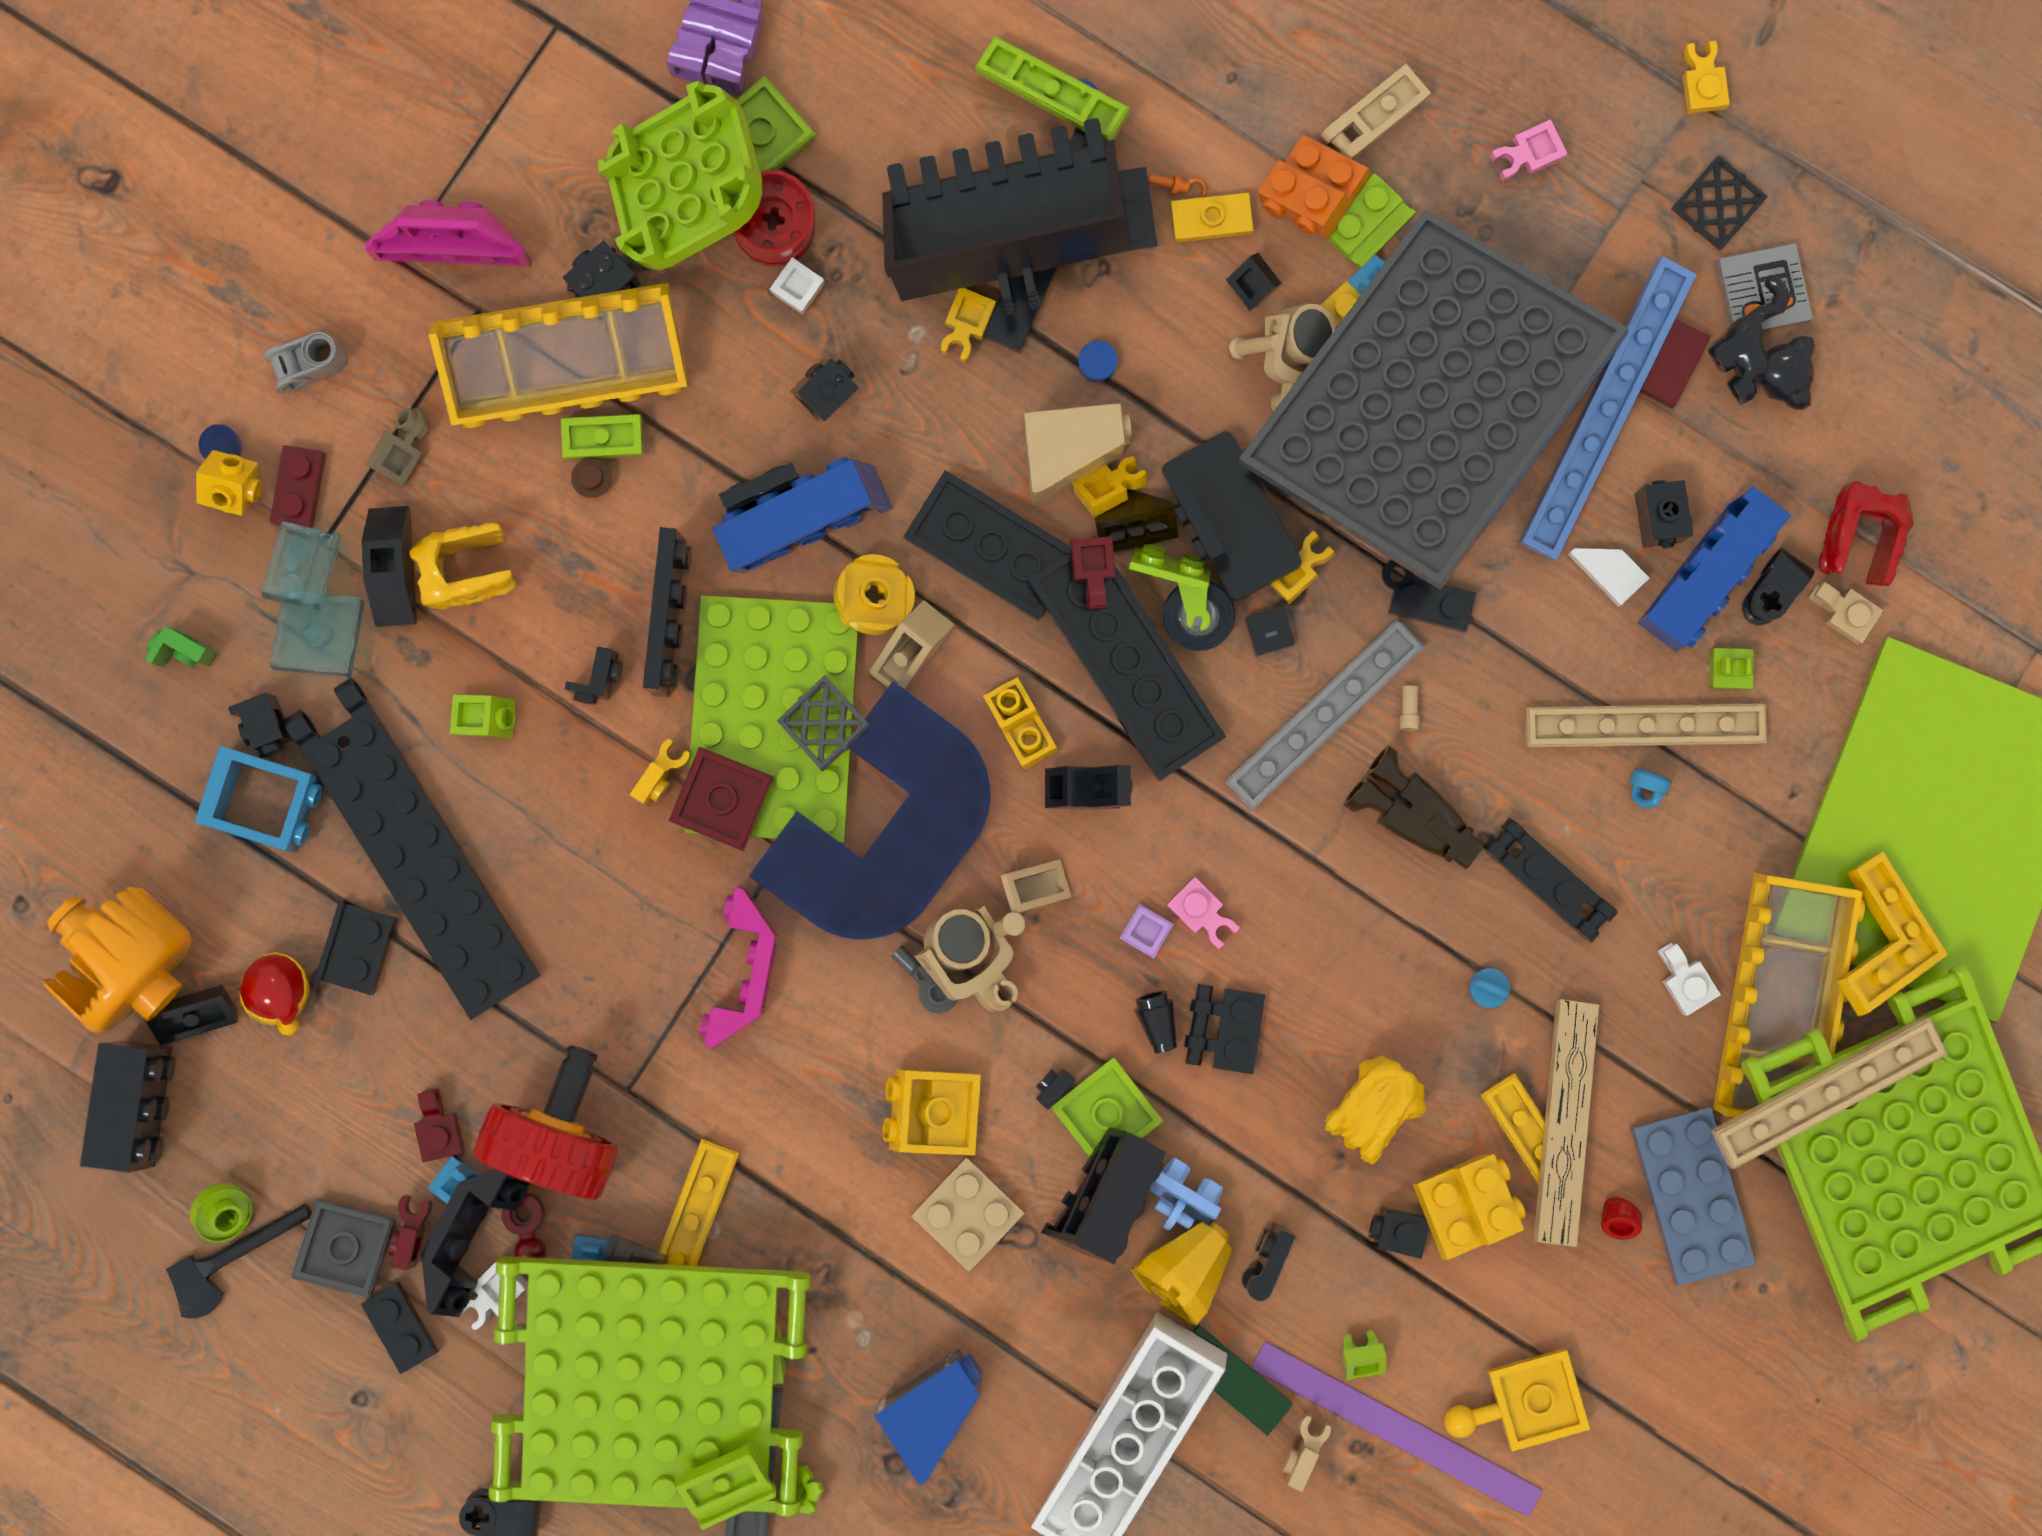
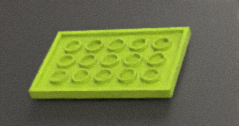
[685,595,859,843]

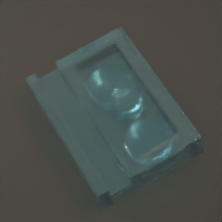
[261,521,340,610]

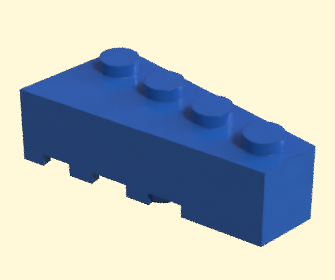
[712,457,893,573]
[1638,485,1791,652]

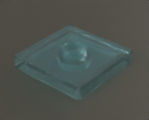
[269,591,365,677]

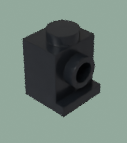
[228,692,293,758]

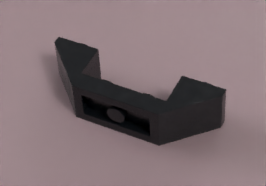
[421,1170,531,1317]

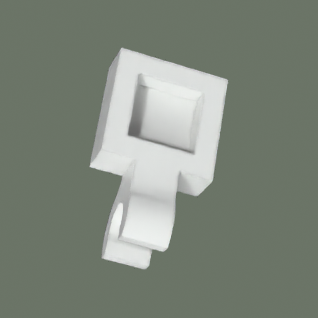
[1657,943,1721,1016]

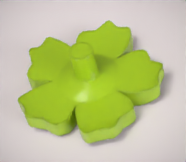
[796,1464,824,1515]

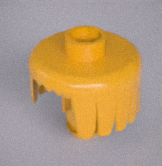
[44,886,192,1034]

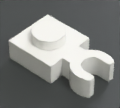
[461,1256,528,1330]

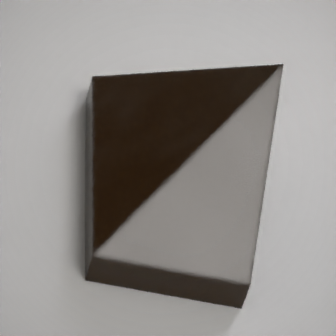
[1095,489,1178,552]

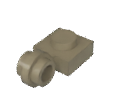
[365,408,429,487]

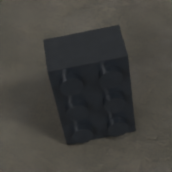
[80,1041,175,1173]

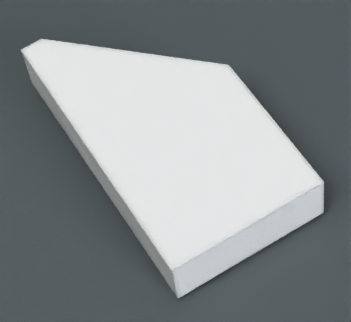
[1568,548,1650,607]

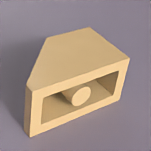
[869,600,955,697]

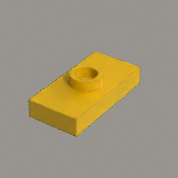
[1170,192,1254,243]

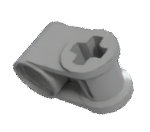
[264,332,347,393]

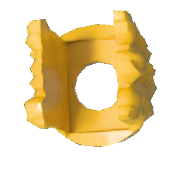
[409,522,516,610]
[1325,1056,1427,1165]

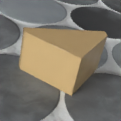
[1001,859,1072,913]

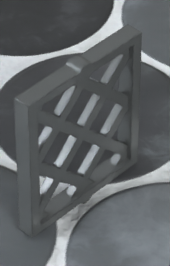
[777,675,871,771]

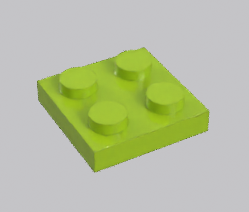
[1051,1057,1163,1157]

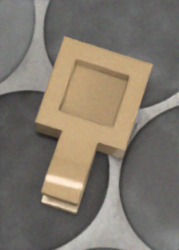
[1808,582,1884,645]
[1282,1413,1331,1492]

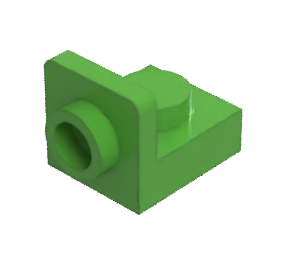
[145,625,218,668]

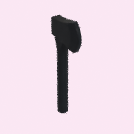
[166,1203,312,1318]

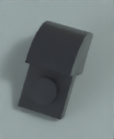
[1045,765,1132,809]

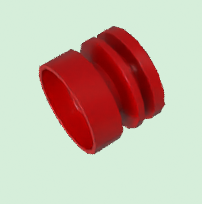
[733,170,815,266]

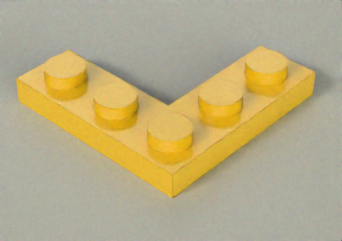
[1836,851,1948,1016]

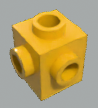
[196,450,263,516]

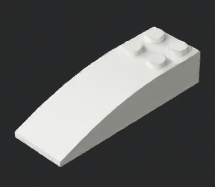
[1031,1312,1227,1536]

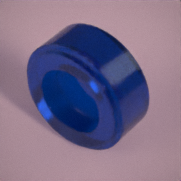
[198,424,242,459]

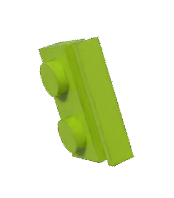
[1325,173,1416,270]
[675,1444,776,1530]

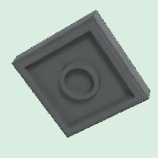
[291,1199,396,1299]

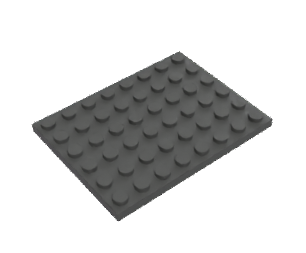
[1239,210,1628,590]

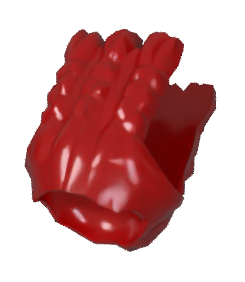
[1819,481,1913,586]

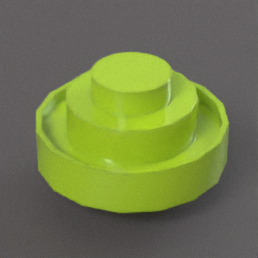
[189,1183,253,1243]

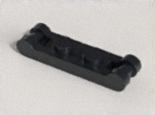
[1483,818,1618,943]

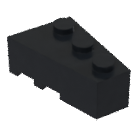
[1041,1127,1166,1265]

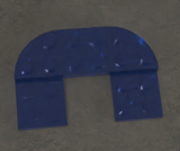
[749,681,991,940]

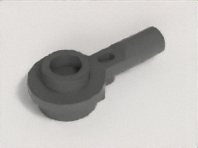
[891,945,958,1013]

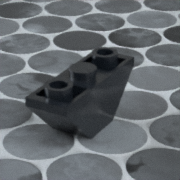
[361,506,417,627]

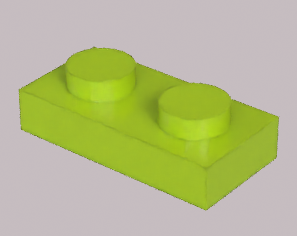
[561,414,644,460]

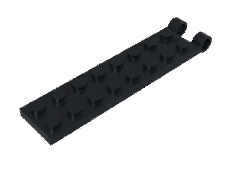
[283,677,541,1020]

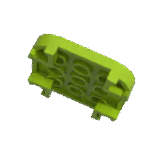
[598,80,763,270]

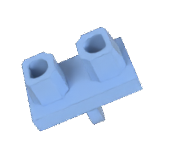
[1149,1158,1223,1231]

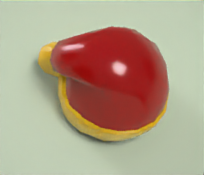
[239,952,310,1036]

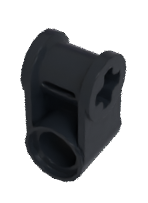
[1742,547,1815,626]
[459,1489,541,1536]

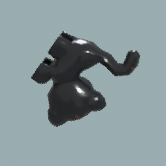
[1708,274,1815,410]

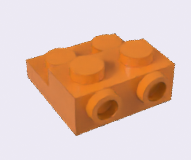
[1257,135,1371,239]

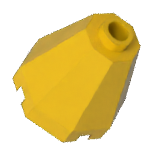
[1130,1222,1233,1326]

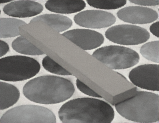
[1224,619,1425,811]

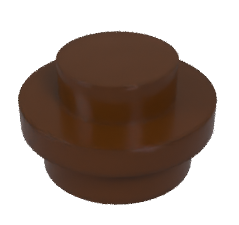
[571,458,612,498]

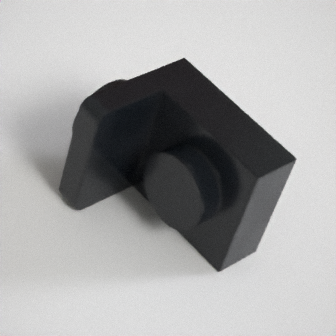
[1369,1206,1429,1259]

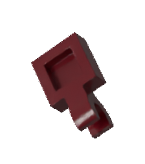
[1070,536,1116,610]
[414,1088,465,1162]
[389,1194,432,1271]

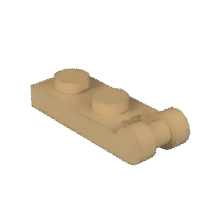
[1320,64,1431,160]

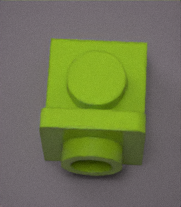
[450,694,516,739]

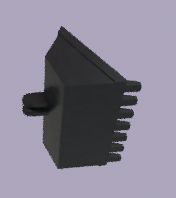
[882,118,1132,315]

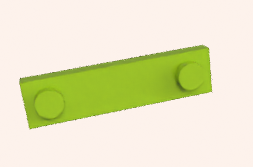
[975,36,1130,142]

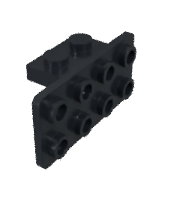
[1162,431,1302,601]

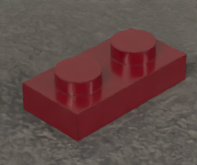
[270,445,326,531]

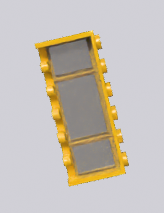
[428,282,688,428]
[1713,872,1865,1118]

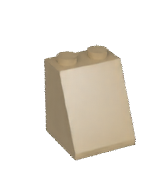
[1024,403,1131,506]

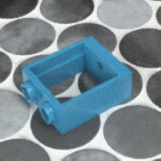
[194,746,323,853]

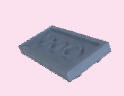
[1630,1106,1756,1286]

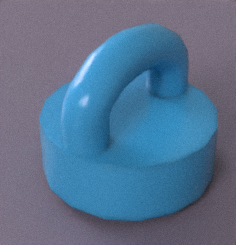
[1629,768,1672,809]
[1468,968,1510,1008]

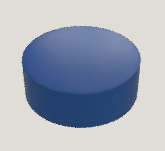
[1078,341,1118,383]

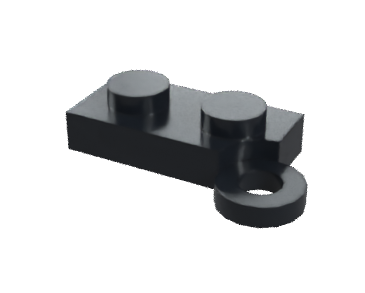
[1381,560,1476,633]

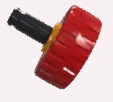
[473,1045,618,1200]

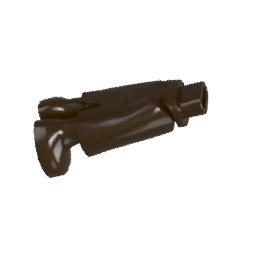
[1343,745,1485,869]

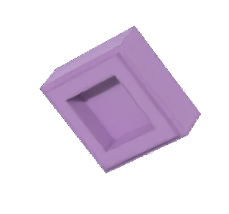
[1119,904,1174,959]

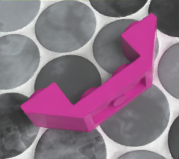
[700,887,779,1048]

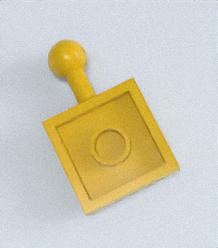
[1444,1348,1590,1452]

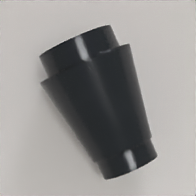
[1134,991,1177,1053]

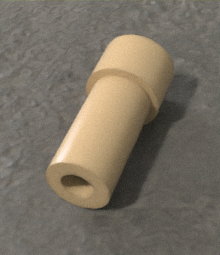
[1399,685,1420,731]

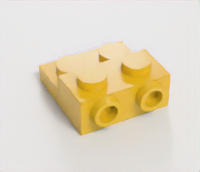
[882,1068,981,1156]
[1412,1154,1526,1260]

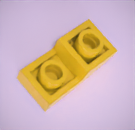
[983,677,1058,770]

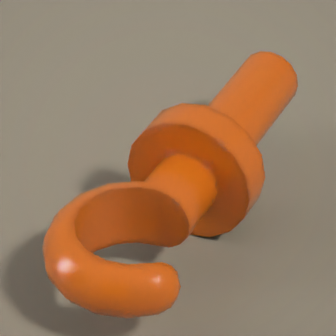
[1148,173,1207,198]

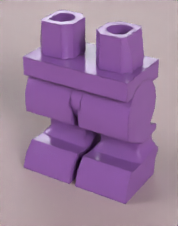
[666,0,764,97]

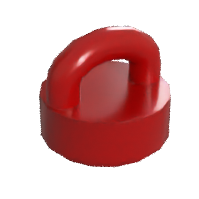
[1601,1197,1643,1240]

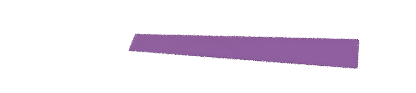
[1252,1342,1542,1517]

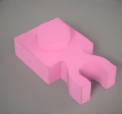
[1490,119,1568,182]
[1166,877,1240,950]

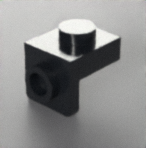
[565,647,623,705]

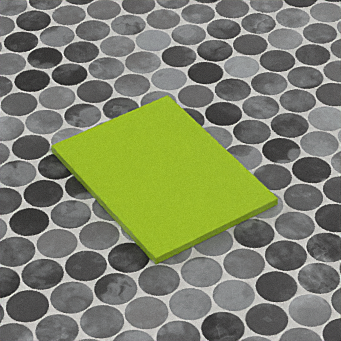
[1769,636,2042,1023]

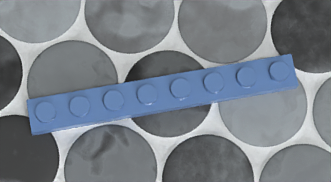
[1518,256,1697,561]

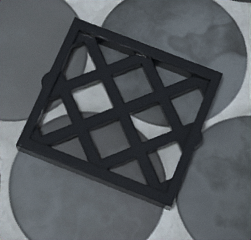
[1671,155,1768,251]

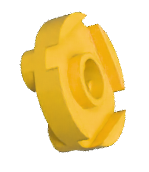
[834,554,915,635]

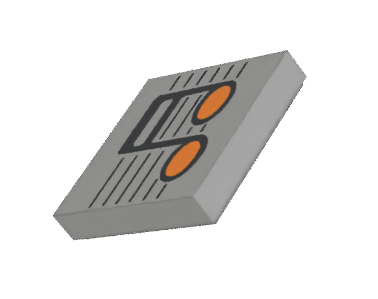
[1716,243,1813,332]

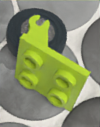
[1129,544,1235,651]

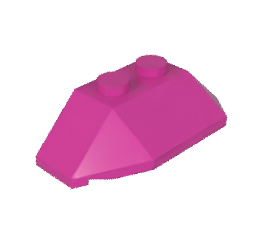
[365,200,531,267]

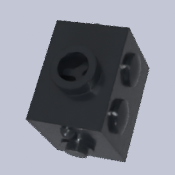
[562,240,641,321]
[790,359,859,421]
[1635,480,1693,549]

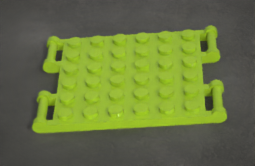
[1741,964,2042,1343]
[489,1256,811,1517]

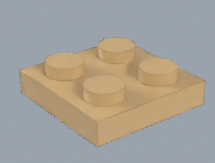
[911,1156,1025,1272]

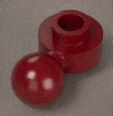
[501,1193,546,1258]

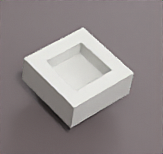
[769,258,825,315]

